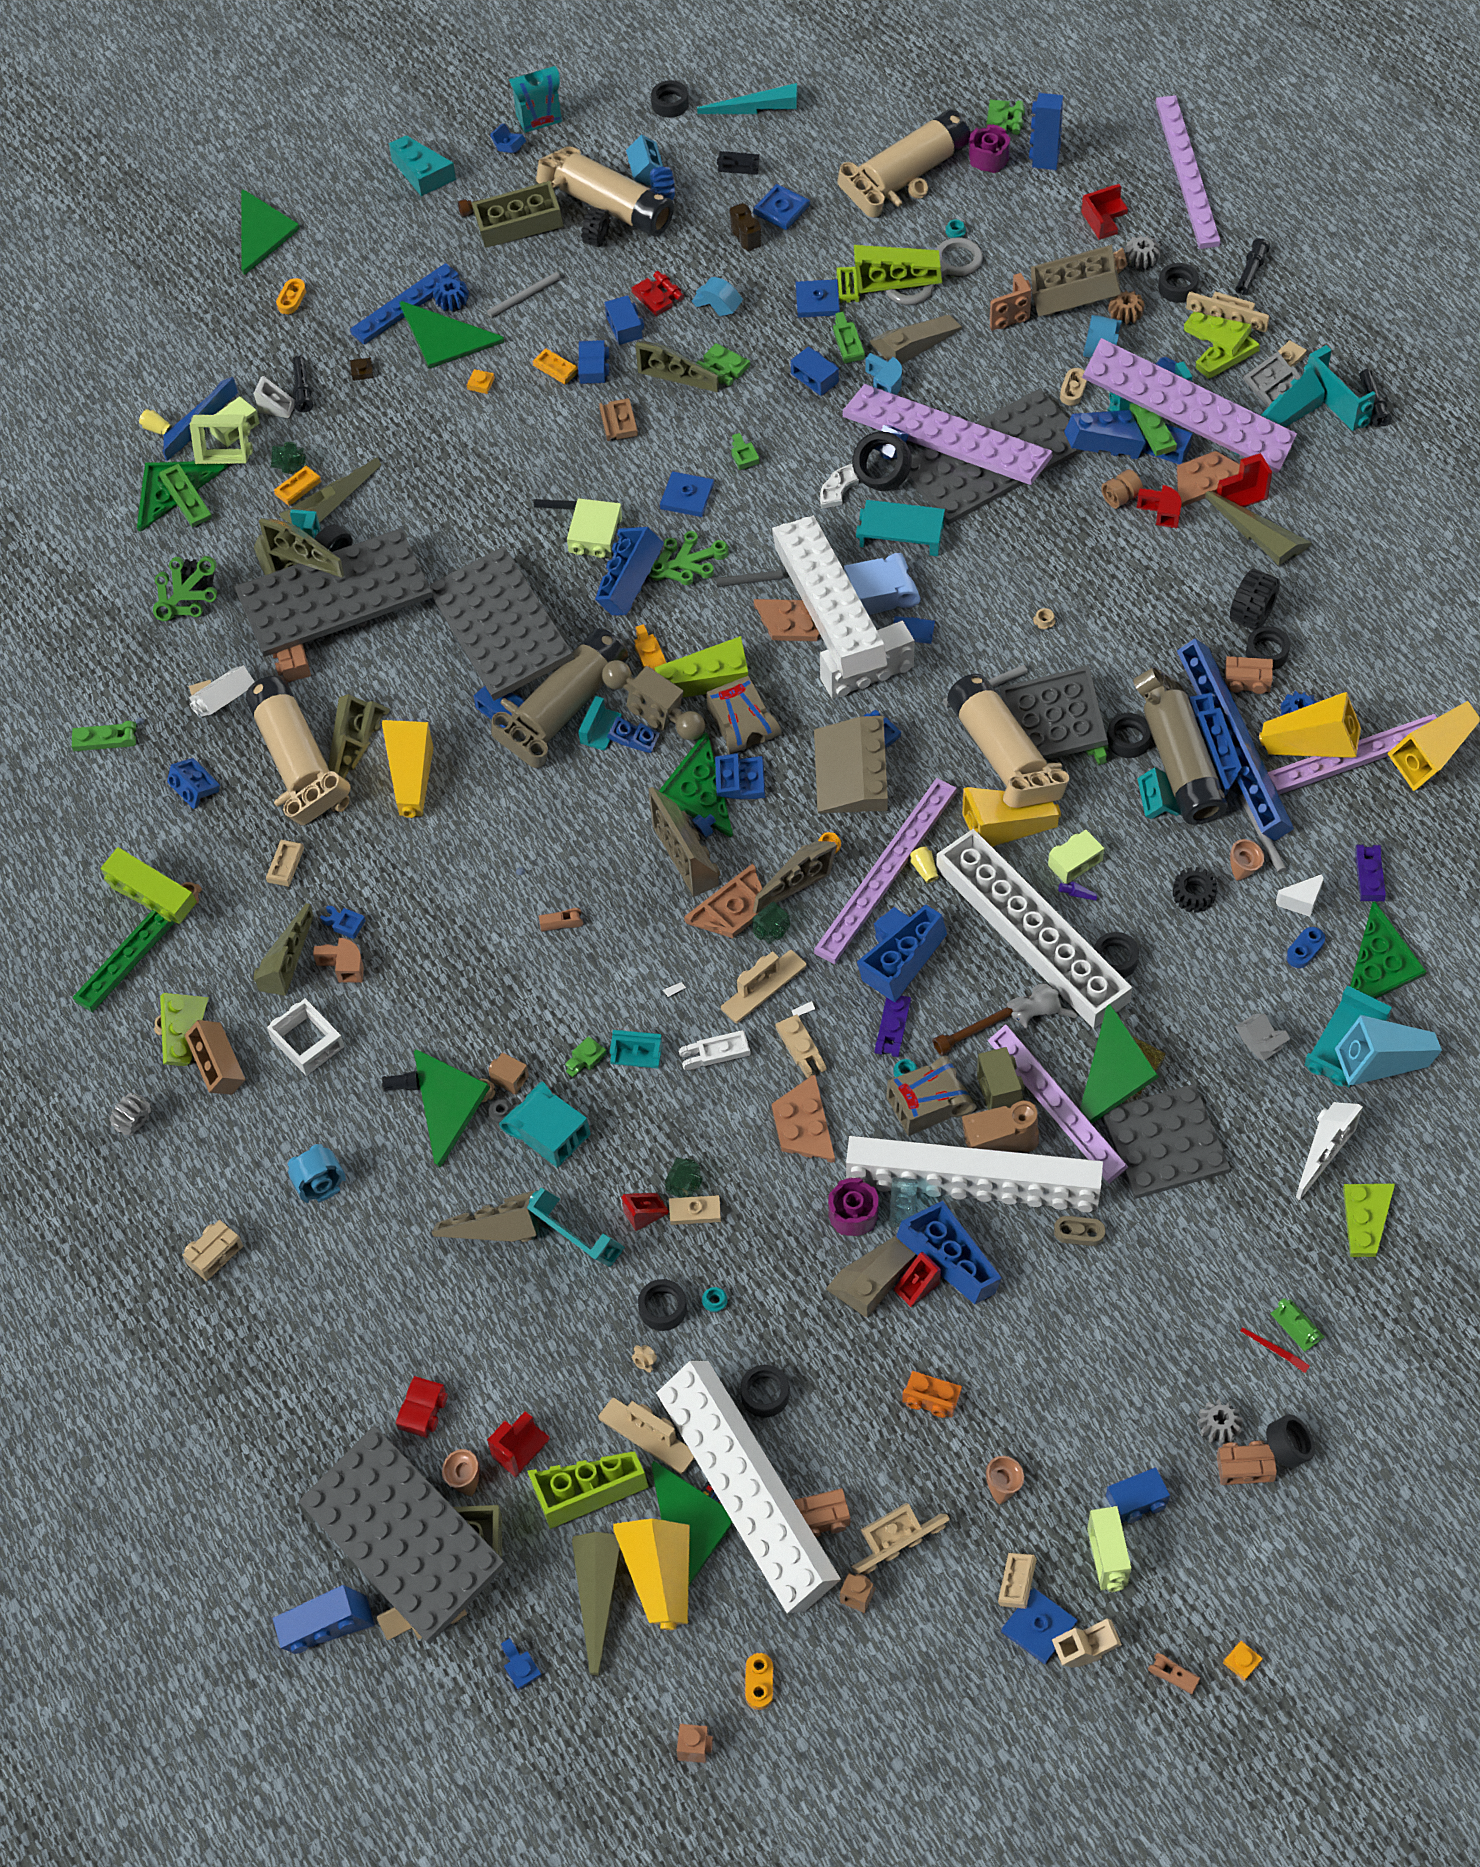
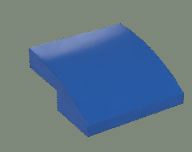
[715,754,766,799]

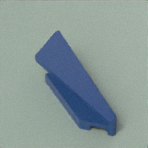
[162,377,238,461]
[1189,693,1242,796]

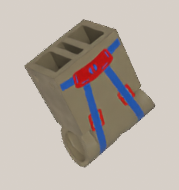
[707,676,782,755]
[886,1055,976,1136]

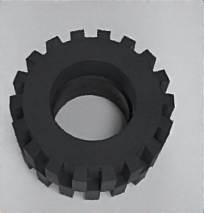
[1230,568,1280,630]

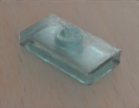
[889,1177,918,1227]

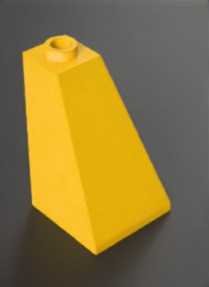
[1259,692,1361,758]
[1387,701,1480,791]
[382,720,434,818]
[962,787,1061,847]
[613,1518,689,1630]

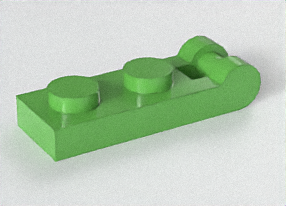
[72,721,136,751]

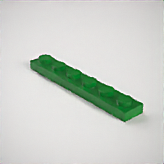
[72,910,175,1013]

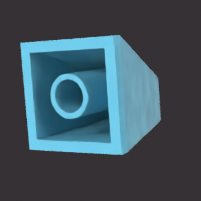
[1335,1015,1442,1085]

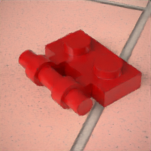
[631,271,684,317]

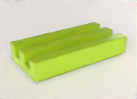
[836,267,859,303]

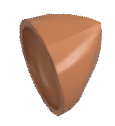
[1230,839,1264,881]
[442,1449,479,1496]
[986,1456,1024,1505]

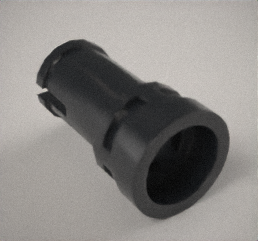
[382,1071,419,1092]

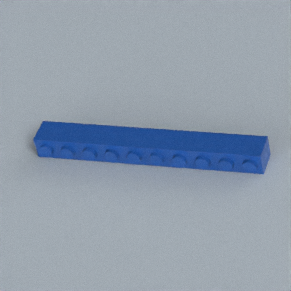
[1177,638,1294,841]

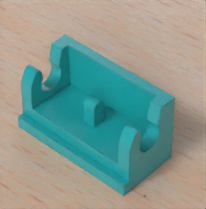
[610,1030,663,1069]

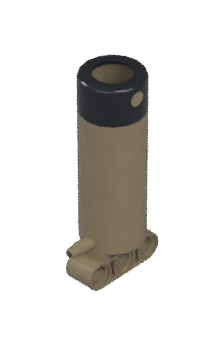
[491,628,628,768]
[1133,667,1228,825]

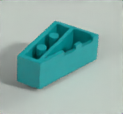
[389,135,456,197]

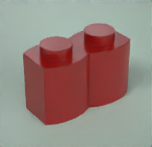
[396,1376,448,1438]

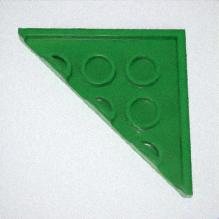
[241,189,300,275]
[399,301,504,369]
[137,461,228,532]
[659,732,733,837]
[1350,902,1426,999]
[1080,1004,1159,1124]
[414,1049,491,1168]
[651,1461,734,1588]

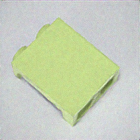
[567,498,622,558]

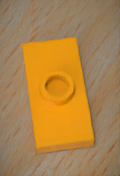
[532,348,578,385]
[274,466,322,506]

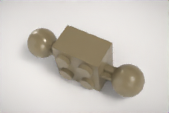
[602,660,705,740]

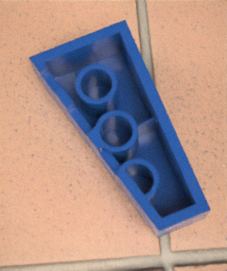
[1029,93,1063,170]
[595,527,664,615]
[857,904,947,1002]
[896,1201,1002,1304]

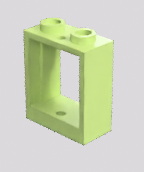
[190,414,253,464]
[1087,1506,1131,1592]

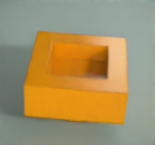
[467,369,495,394]
[1223,1641,1263,1681]

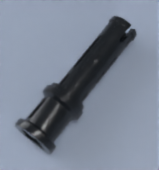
[1235,238,1271,295]
[292,356,313,413]
[1359,369,1392,427]

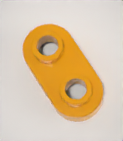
[276,278,306,314]
[745,1653,773,1710]

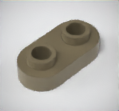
[1054,1216,1105,1246]

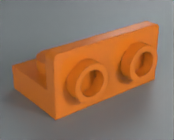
[902,1371,962,1418]

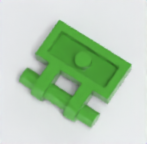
[986,100,1025,135]
[696,343,750,386]

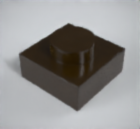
[350,357,373,381]

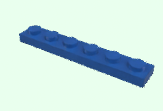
[350,263,459,345]

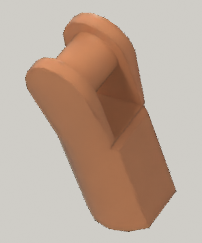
[539,908,583,932]
[1148,1653,1201,1695]

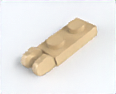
[775,1014,826,1078]

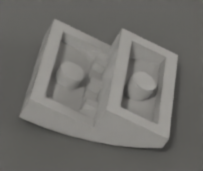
[1243,352,1301,407]

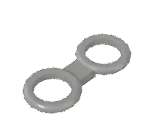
[885,238,983,305]

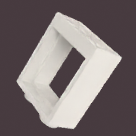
[189,665,254,716]
[267,998,344,1076]

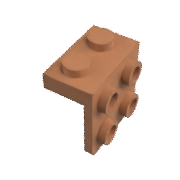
[990,273,1031,331]

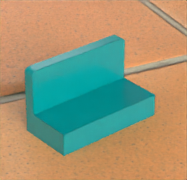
[290,509,321,539]
[578,696,622,751]
[1137,767,1181,819]

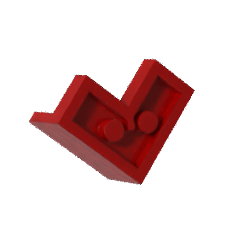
[1081,184,1128,240]
[1216,453,1272,507]
[487,1411,550,1477]

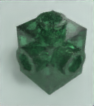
[271,442,306,474]

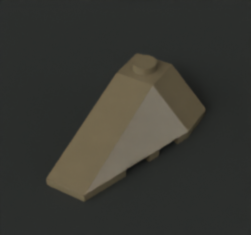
[870,315,962,365]
[753,841,837,914]
[432,1190,540,1242]
[826,1236,917,1318]

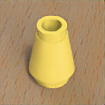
[139,409,172,435]
[910,847,939,883]

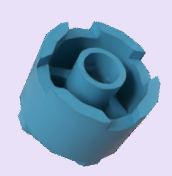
[1083,315,1121,358]
[287,1144,346,1203]

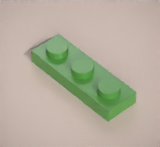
[1130,403,1177,456]
[159,464,211,527]

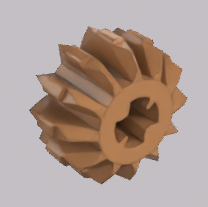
[1108,290,1145,325]

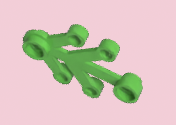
[648,531,729,585]
[153,556,217,621]

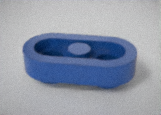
[1286,927,1325,968]

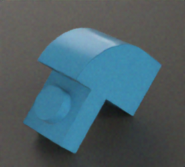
[692,277,743,316]
[866,353,902,395]

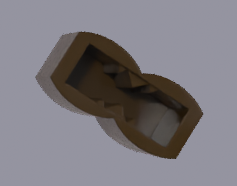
[729,203,761,252]

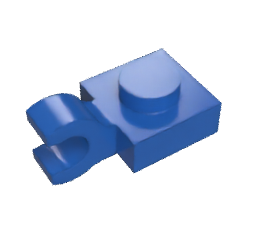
[501,1638,542,1691]

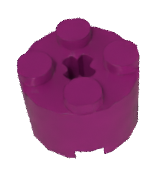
[969,124,1010,173]
[828,1178,879,1236]

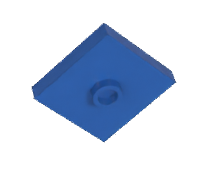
[753,184,810,230]
[796,279,840,318]
[660,471,714,517]
[1001,1587,1078,1665]

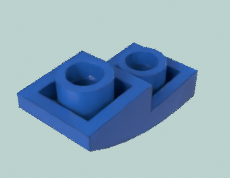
[606,716,660,753]

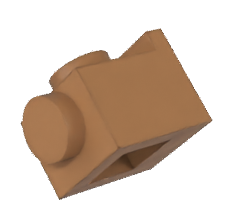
[840,1573,876,1613]

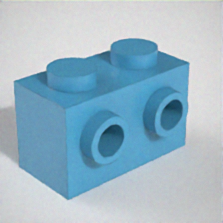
[626,134,663,186]

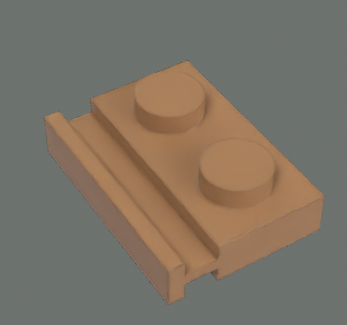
[599,398,638,441]

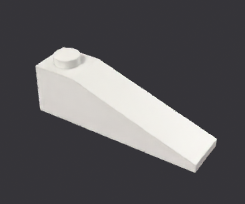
[1296,1102,1363,1200]

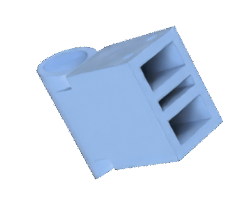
[844,553,921,615]

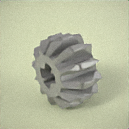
[1125,235,1160,270]
[109,1093,151,1136]
[1197,1399,1243,1446]

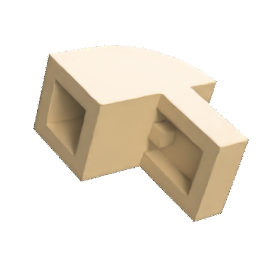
[1052,1619,1122,1667]

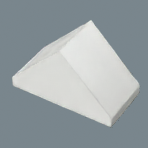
[254,376,295,418]
[1276,875,1324,917]

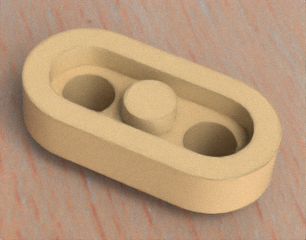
[1060,368,1087,406]

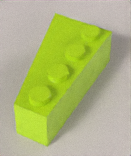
[854,245,942,293]
[655,636,748,698]
[100,847,197,924]
[527,1451,649,1529]

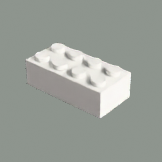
[820,621,914,699]

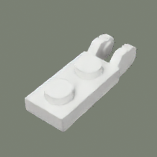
[679,1030,750,1070]

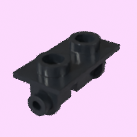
[717,151,760,175]

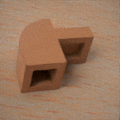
[313,938,364,982]

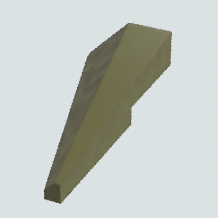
[279,457,382,523]
[1205,491,1312,566]
[328,694,390,781]
[572,1532,622,1676]

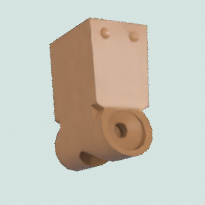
[962,1101,1039,1153]

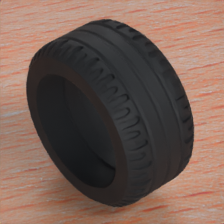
[852,431,912,491]

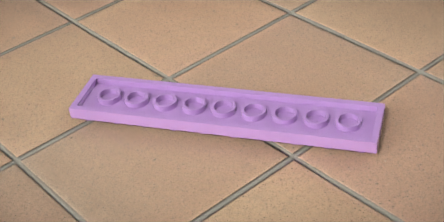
[1082,338,1297,473]
[842,384,1052,485]

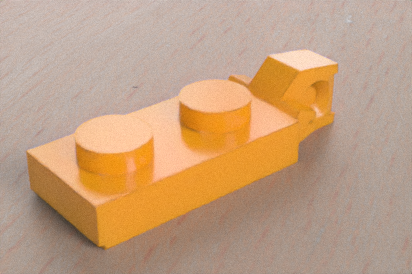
[634,624,667,671]

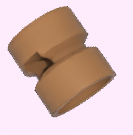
[1101,469,1143,509]

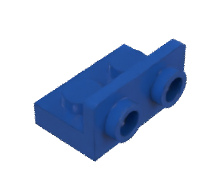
[167,758,220,809]

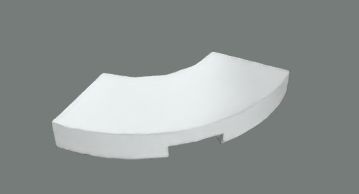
[820,464,859,509]

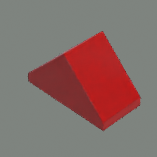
[621,1193,669,1231]
[893,1252,941,1307]

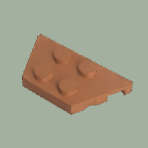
[1177,451,1240,507]
[754,599,821,641]
[684,864,768,938]
[771,1075,835,1163]

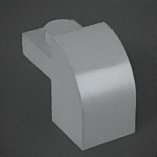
[1235,1014,1290,1060]

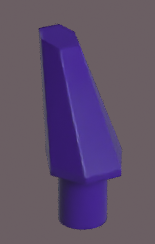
[1058,882,1097,901]

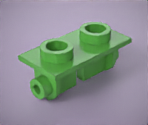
[1270,1298,1325,1352]

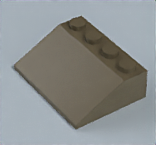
[1031,245,1121,316]
[814,716,888,813]
[648,787,721,897]

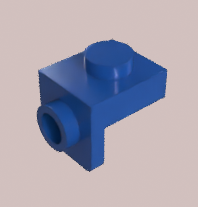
[490,124,526,153]

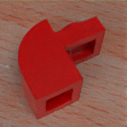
[1137,485,1182,528]

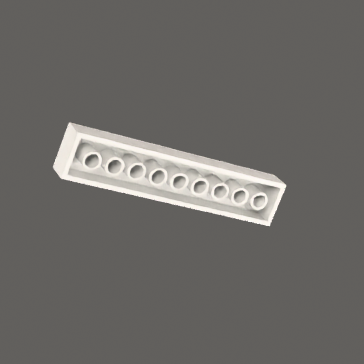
[772,516,887,679]
[936,829,1132,1029]
[846,1136,1103,1212]
[656,1361,841,1613]

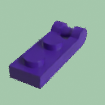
[1355,844,1386,902]
[875,995,911,1058]

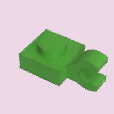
[731,433,759,470]
[565,1036,607,1078]

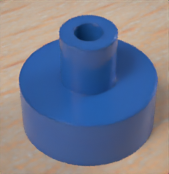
[691,814,716,838]

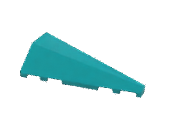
[697,83,798,114]
[1232,364,1325,456]

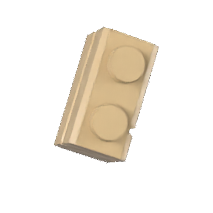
[183,1220,243,1281]

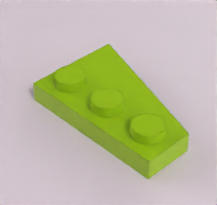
[1184,312,1251,357]
[1196,336,1260,379]
[160,993,209,1066]
[1343,1184,1395,1257]

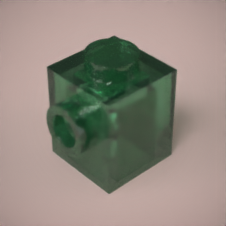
[752,901,790,944]
[664,1157,703,1198]

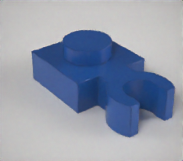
[320,905,366,940]

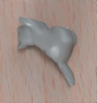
[1006,984,1077,1028]

